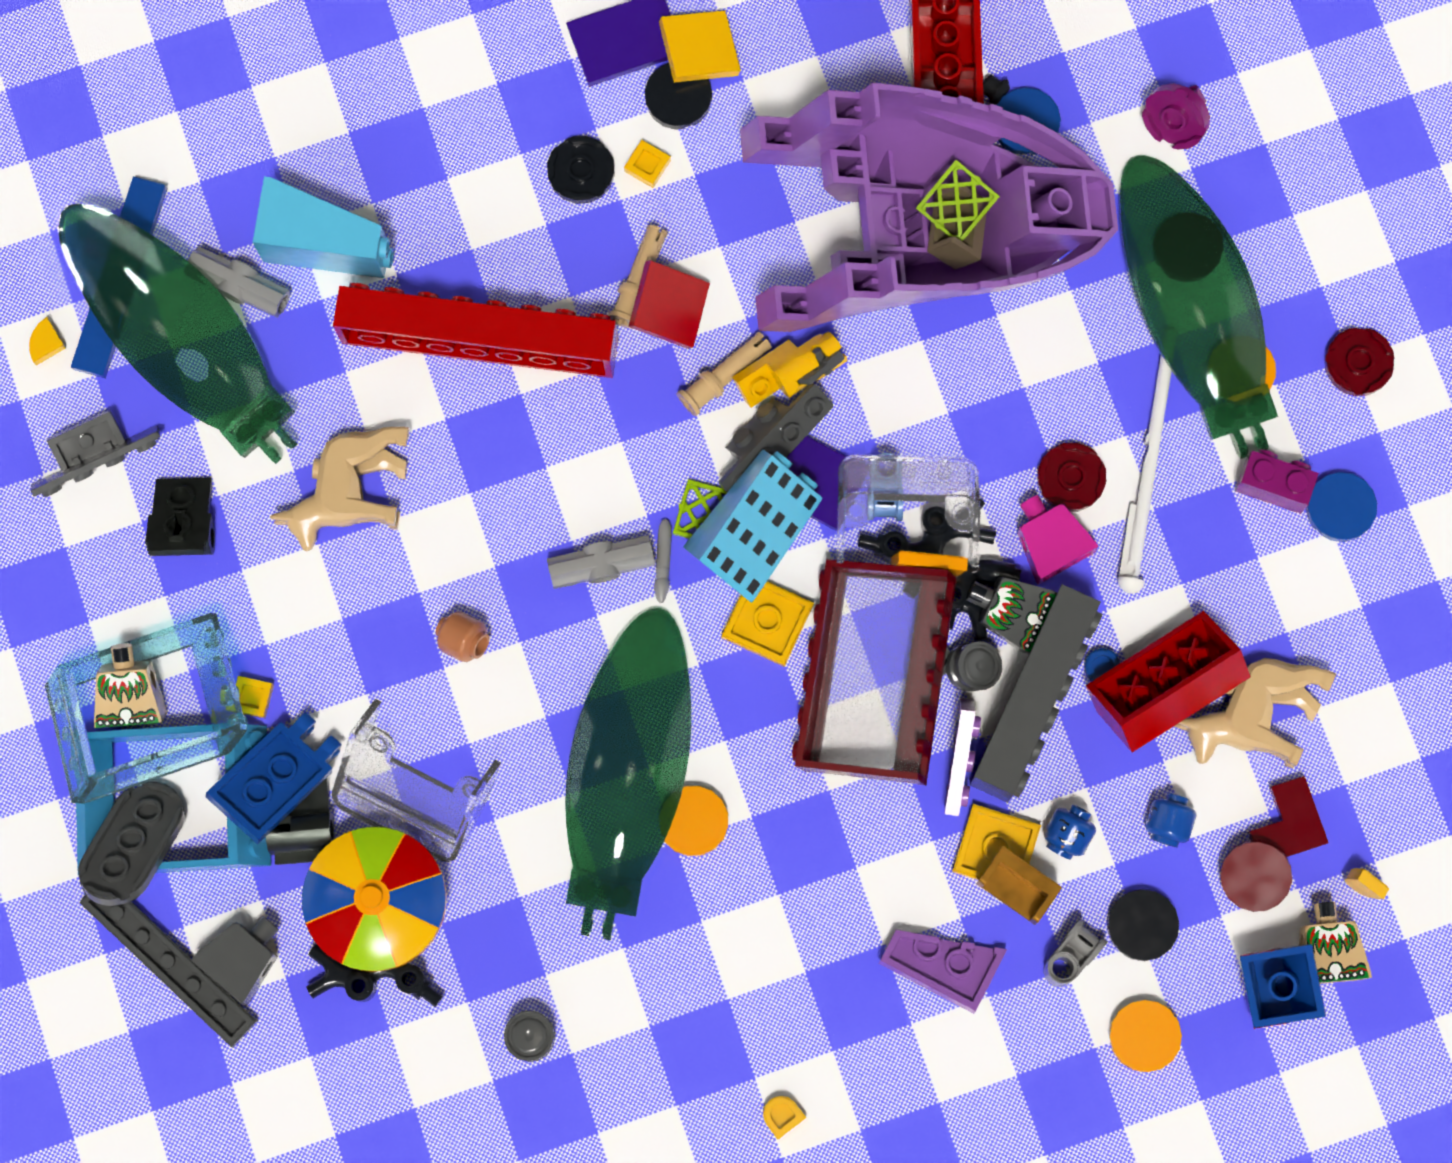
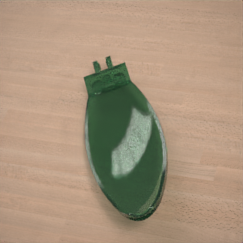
[1118,155,1278,459]
[58,204,298,464]
[565,607,692,940]

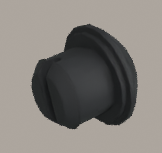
[983,75,1010,105]

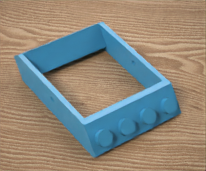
[75,723,271,875]

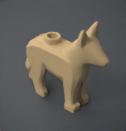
[270,427,410,552]
[1174,658,1336,769]

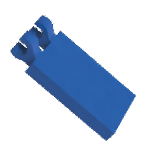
[205,712,342,844]

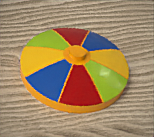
[302,827,447,972]

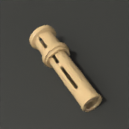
[608,225,668,329]
[676,332,772,417]

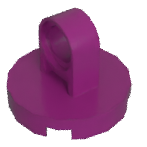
[1142,83,1210,150]

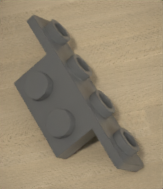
[719,383,833,492]
[30,409,160,497]

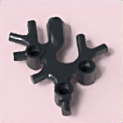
[858,495,1022,641]
[301,908,444,1007]

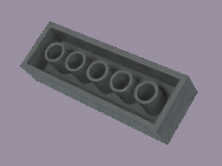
[970,584,1103,803]

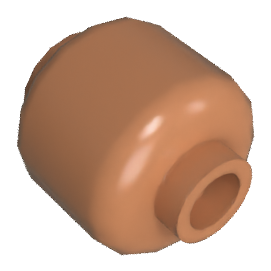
[435,611,490,663]

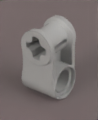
[1043,919,1108,987]

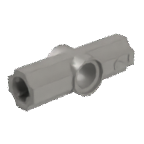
[185,246,291,318]
[547,535,656,589]

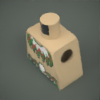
[94,643,167,728]
[1298,902,1372,984]

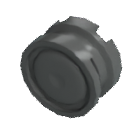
[946,641,1002,692]
[504,1010,556,1062]

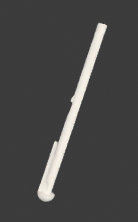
[1118,329,1178,594]

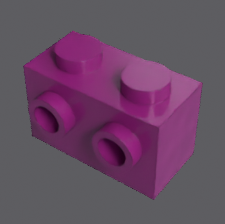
[1235,449,1319,514]

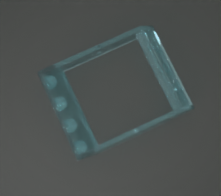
[45,613,247,804]

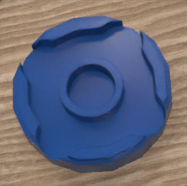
[997,87,1061,155]
[1306,472,1378,542]

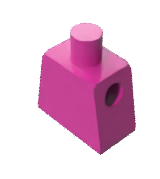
[1017,495,1099,585]

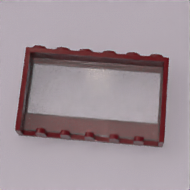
[792,559,957,786]

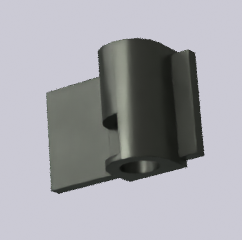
[145,478,215,556]
[266,778,335,865]

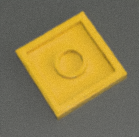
[659,10,741,83]
[721,581,814,667]
[952,804,1041,880]

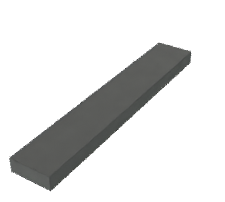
[79,895,258,1048]

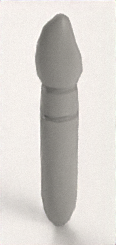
[654,519,672,603]

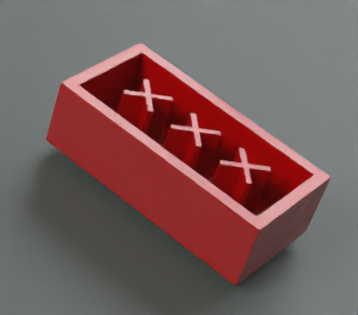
[1085,611,1251,753]

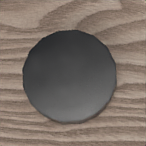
[644,63,712,130]
[547,136,615,204]
[1107,889,1179,962]

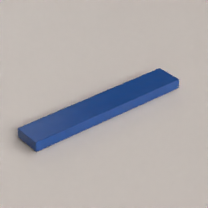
[71,176,168,379]

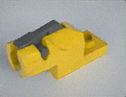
[732,331,848,408]

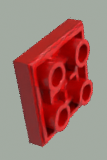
[628,260,710,349]

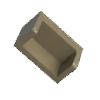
[927,186,988,270]

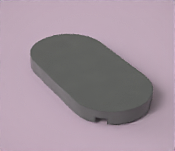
[78,782,185,906]

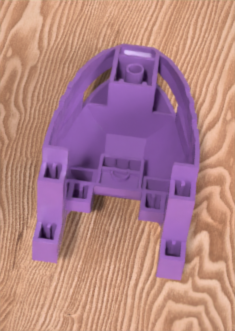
[740,82,1118,332]

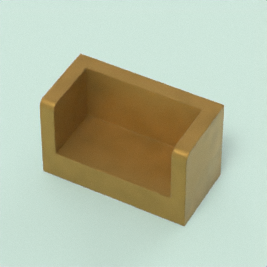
[976,846,1062,925]

